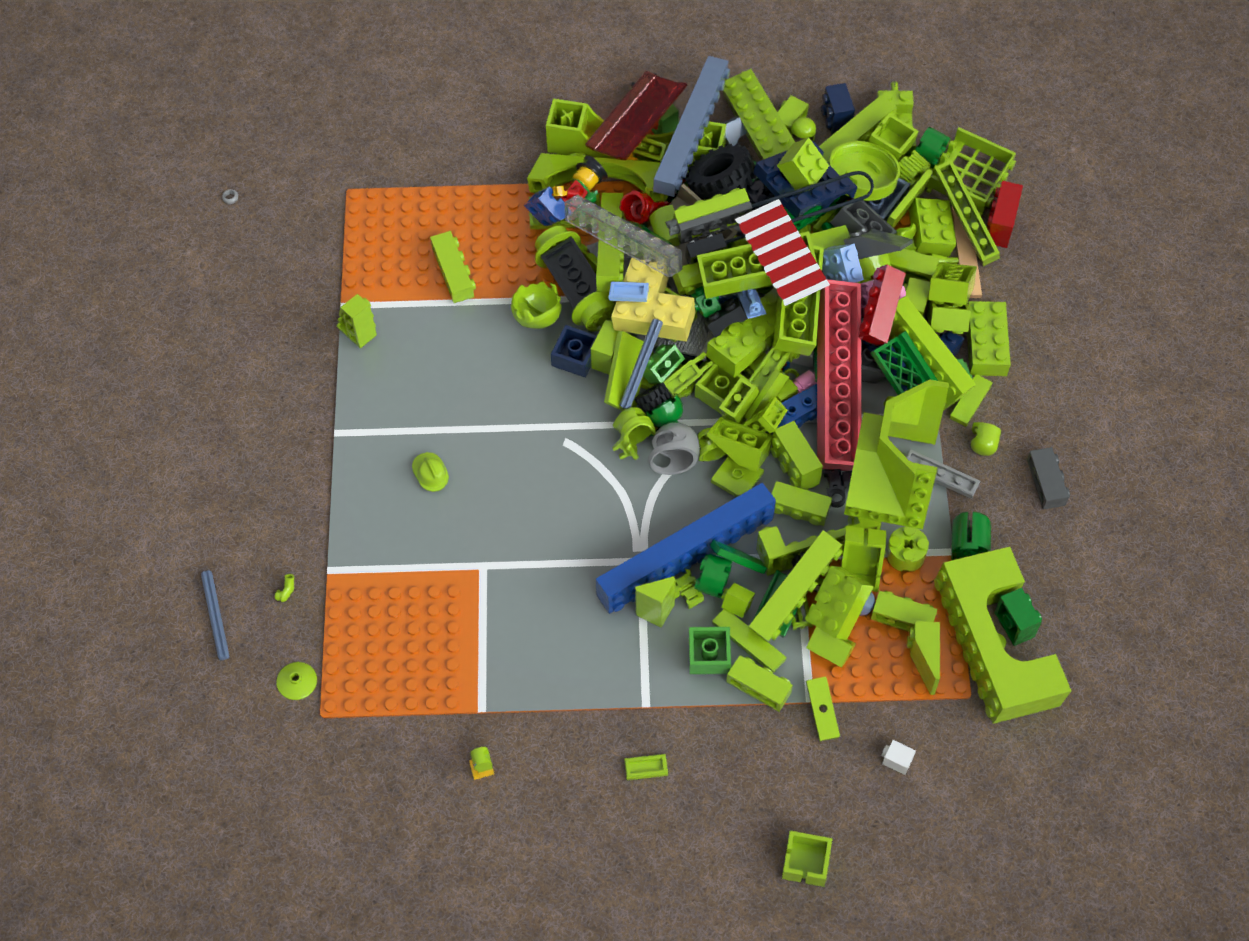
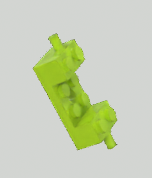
[877,82,916,160]

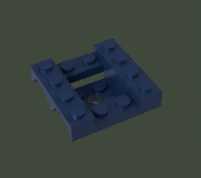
[754,141,857,218]

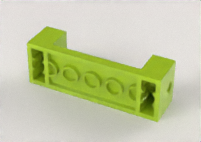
[756,516,881,576]

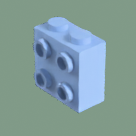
[822,244,864,283]

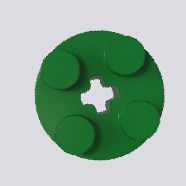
[915,127,951,169]
[694,554,733,599]

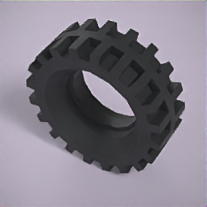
[685,144,757,201]

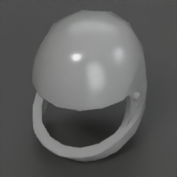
[648,422,700,475]

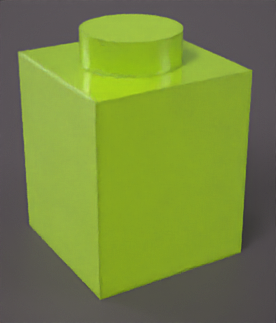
[721,583,755,618]

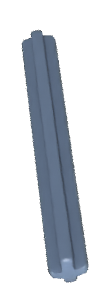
[620,319,663,409]
[201,570,229,660]

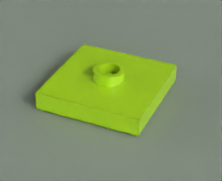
[711,456,764,497]

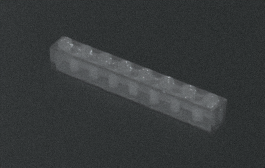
[564,195,682,277]

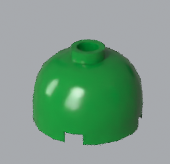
[644,393,683,427]

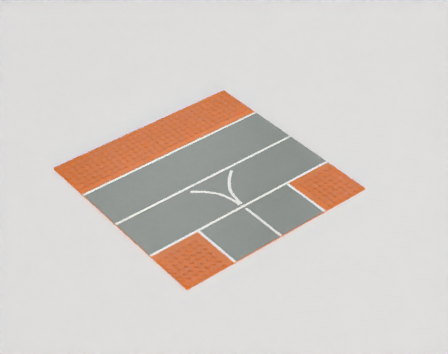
[320,179,971,718]

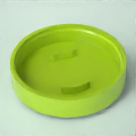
[828,141,900,201]

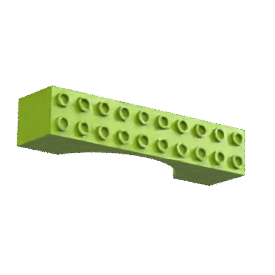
[546,99,726,162]

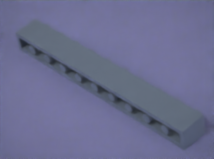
[653,56,730,197]

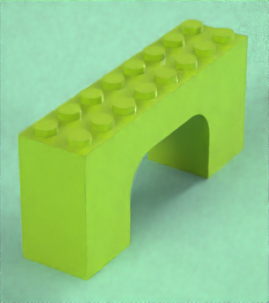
[934,547,1071,724]

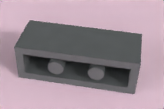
[1027,447,1070,510]

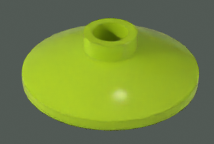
[277,662,317,700]

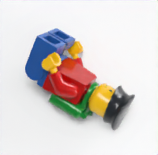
[524,155,608,226]

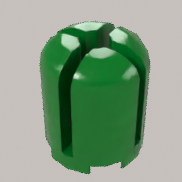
[951,511,991,560]

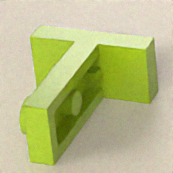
[741,397,788,434]

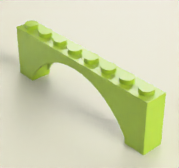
[527,153,668,202]

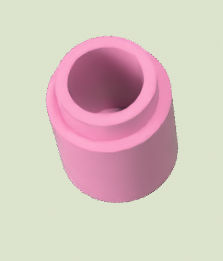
[793,370,817,394]

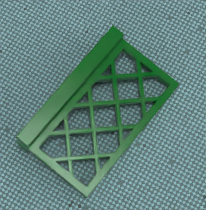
[871,331,938,395]

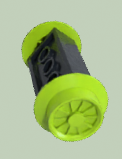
[535,226,616,332]

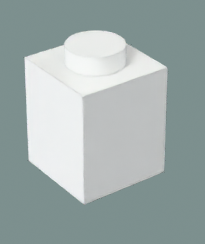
[881,740,916,775]

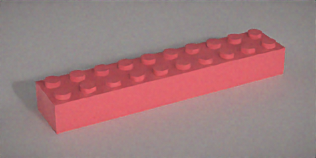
[817,279,862,471]

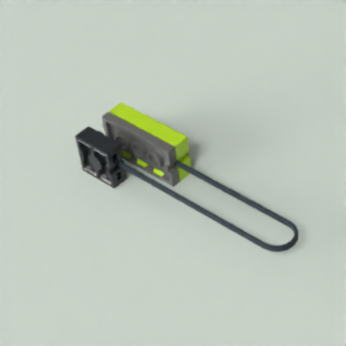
[665,171,874,264]

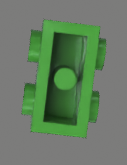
[643,344,685,384]

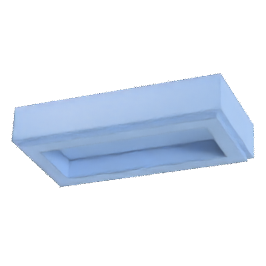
[609,282,649,302]

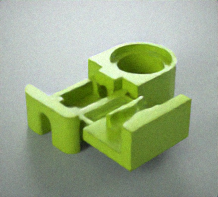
[675,569,704,609]

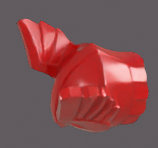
[620,190,670,225]

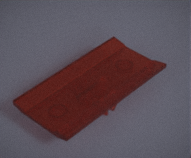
[585,70,688,160]

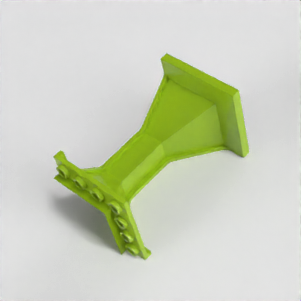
[844,380,949,530]

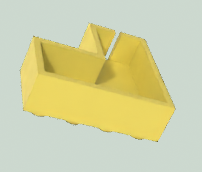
[611,258,696,342]

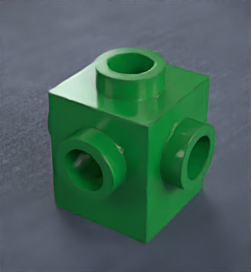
[691,286,722,318]

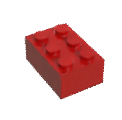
[987,180,1023,248]

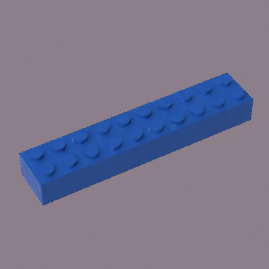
[596,482,776,614]

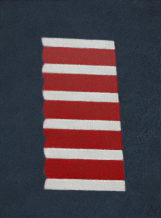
[735,199,830,306]

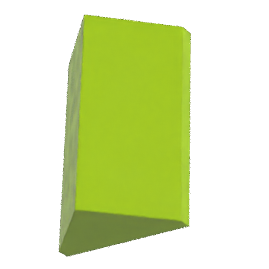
[635,576,675,628]

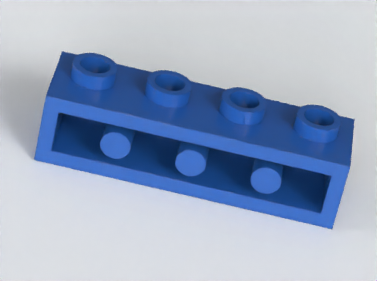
[766,384,817,435]

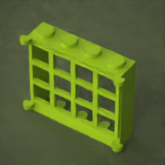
[926,127,1016,216]

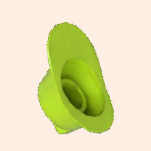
[412,452,449,492]

